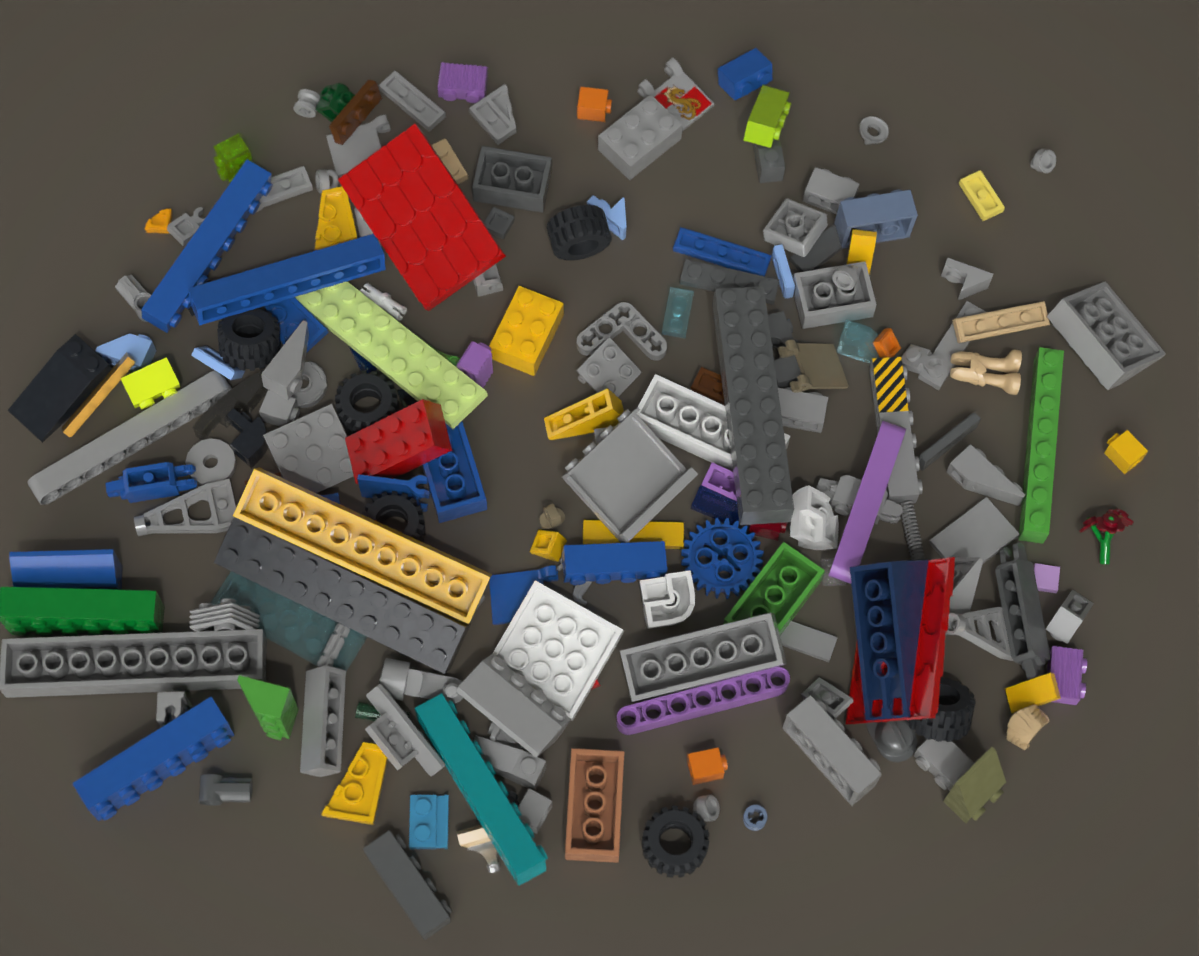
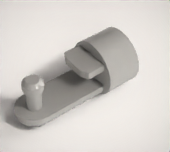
[379,658,463,703]

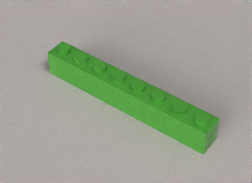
[1018,347,1064,544]

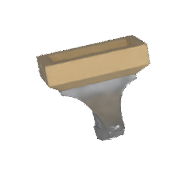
[456,825,500,873]

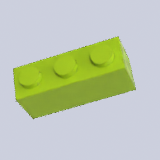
[743,85,791,148]

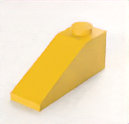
[544,388,624,440]

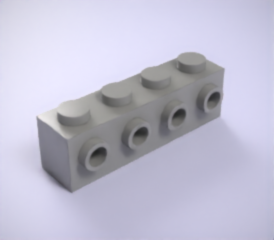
[300,665,346,777]

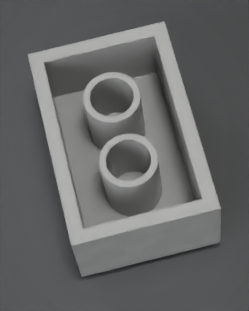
[598,94,683,180]
[793,262,877,329]

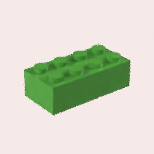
[723,542,825,636]

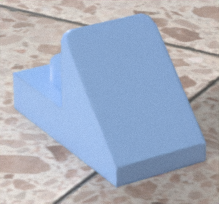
[587,195,627,240]

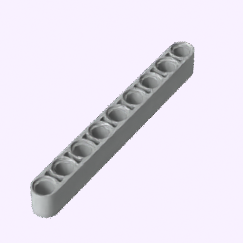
[28,370,233,505]

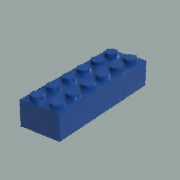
[72,697,235,821]

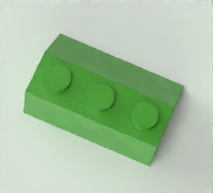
[237,675,299,740]

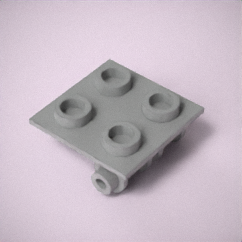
[576,337,642,397]

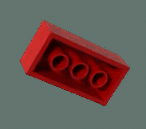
[345,399,452,485]

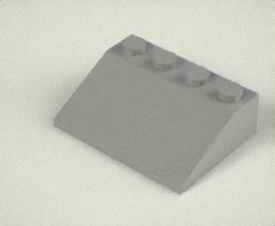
[1047,281,1166,390]

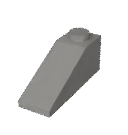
[261,320,309,400]
[473,736,546,791]

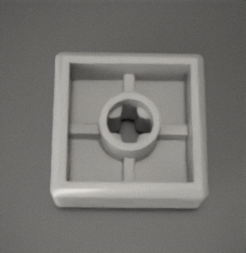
[763,198,828,257]
[189,599,260,632]

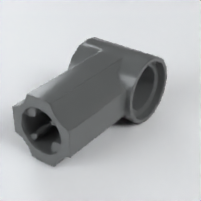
[199,774,253,806]

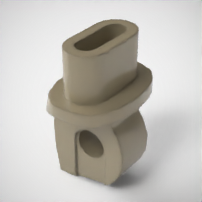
[539,503,565,530]

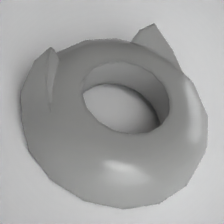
[859,116,889,145]

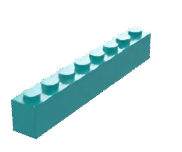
[415,694,548,886]

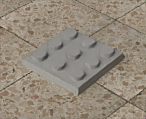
[263,404,354,494]

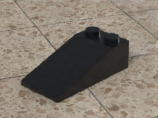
[8,334,112,443]

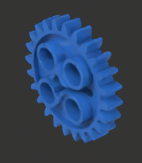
[681,518,763,599]

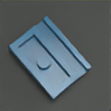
[409,795,449,849]

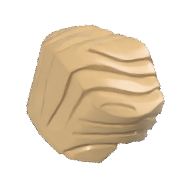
[1007,705,1049,750]

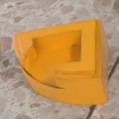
[145,209,173,234]

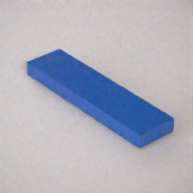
[673,227,772,276]

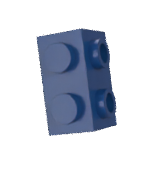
[718,48,773,100]

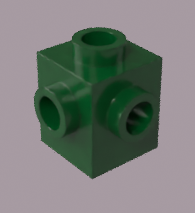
[315,83,355,122]

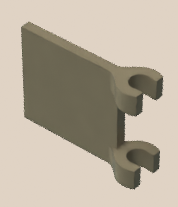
[777,340,849,393]

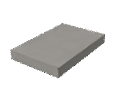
[929,497,1020,565]

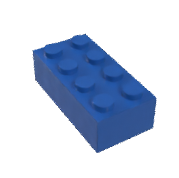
[422,421,487,523]

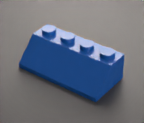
[9,549,123,590]

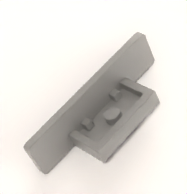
[365,684,445,776]

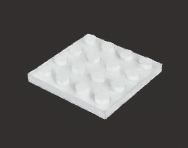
[492,580,624,721]

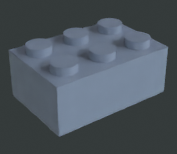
[834,189,918,249]

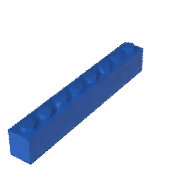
[141,159,273,333]
[188,234,385,325]

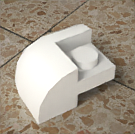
[790,486,839,550]
[639,570,695,629]

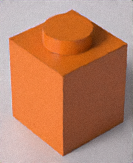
[577,87,612,122]
[687,747,728,785]

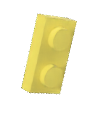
[959,170,1005,221]

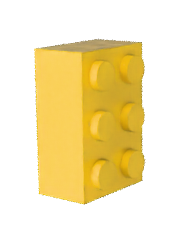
[489,286,564,376]

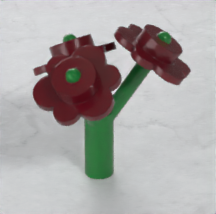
[1080,509,1134,564]

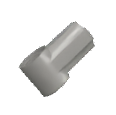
[115,274,151,322]

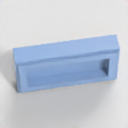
[771,244,795,299]
[191,346,245,380]

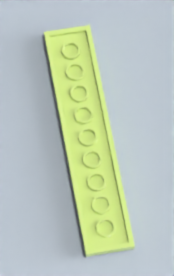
[295,281,488,429]

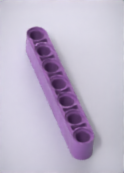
[829,421,907,584]
[616,667,790,735]

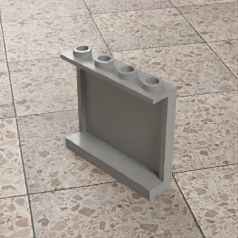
[562,407,698,543]

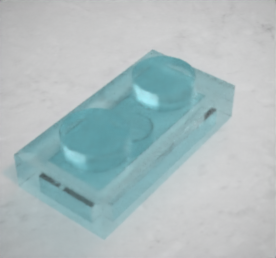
[662,287,694,338]

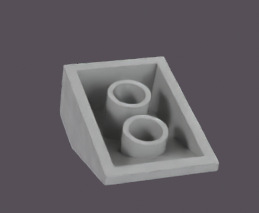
[946,557,983,635]

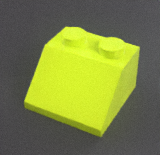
[121,357,180,409]

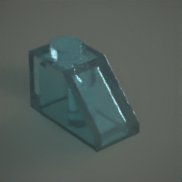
[836,320,880,364]

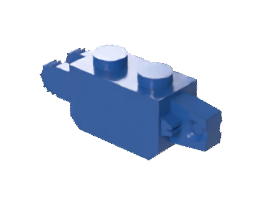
[105,462,198,503]

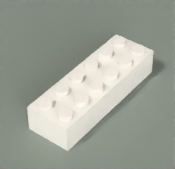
[637,374,790,472]

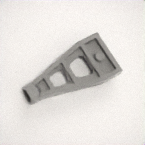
[134,479,236,537]
[946,607,1013,661]

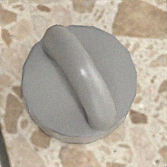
[1030,149,1056,173]
[315,169,339,194]
[832,266,858,290]
[693,795,720,822]

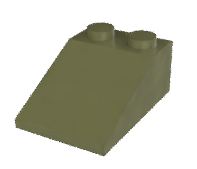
[943,747,1006,823]

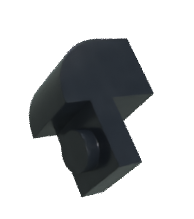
[227,408,268,469]

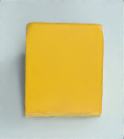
[530,530,567,562]

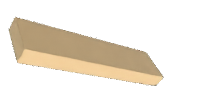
[952,301,1050,344]

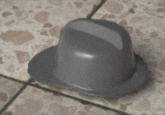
[866,720,917,762]

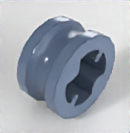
[743,805,768,831]

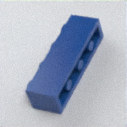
[561,541,667,585]

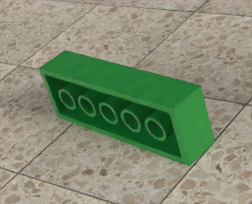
[0,587,165,637]

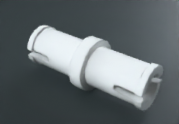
[360,283,407,321]

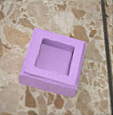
[1033,563,1060,593]

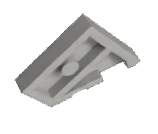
[469,84,516,145]

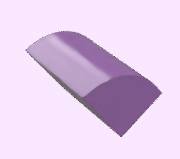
[702,462,737,501]

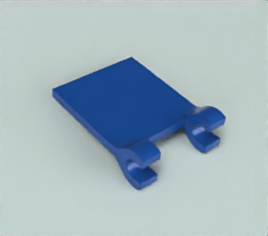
[357,474,430,512]
[489,565,559,625]

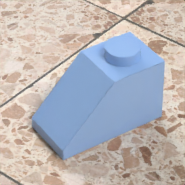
[95,333,156,372]

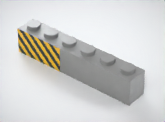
[869,357,923,504]

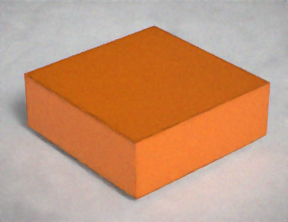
[872,328,901,358]

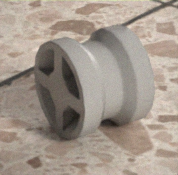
[293,89,321,118]

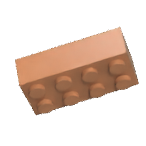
[565,749,624,863]

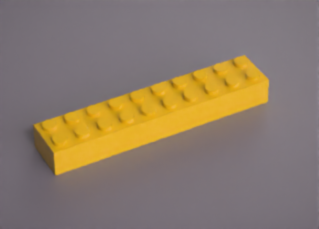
[233,467,492,624]

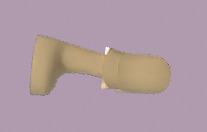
[950,350,1022,395]

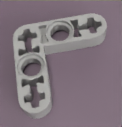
[576,302,667,360]

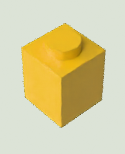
[1104,430,1148,475]

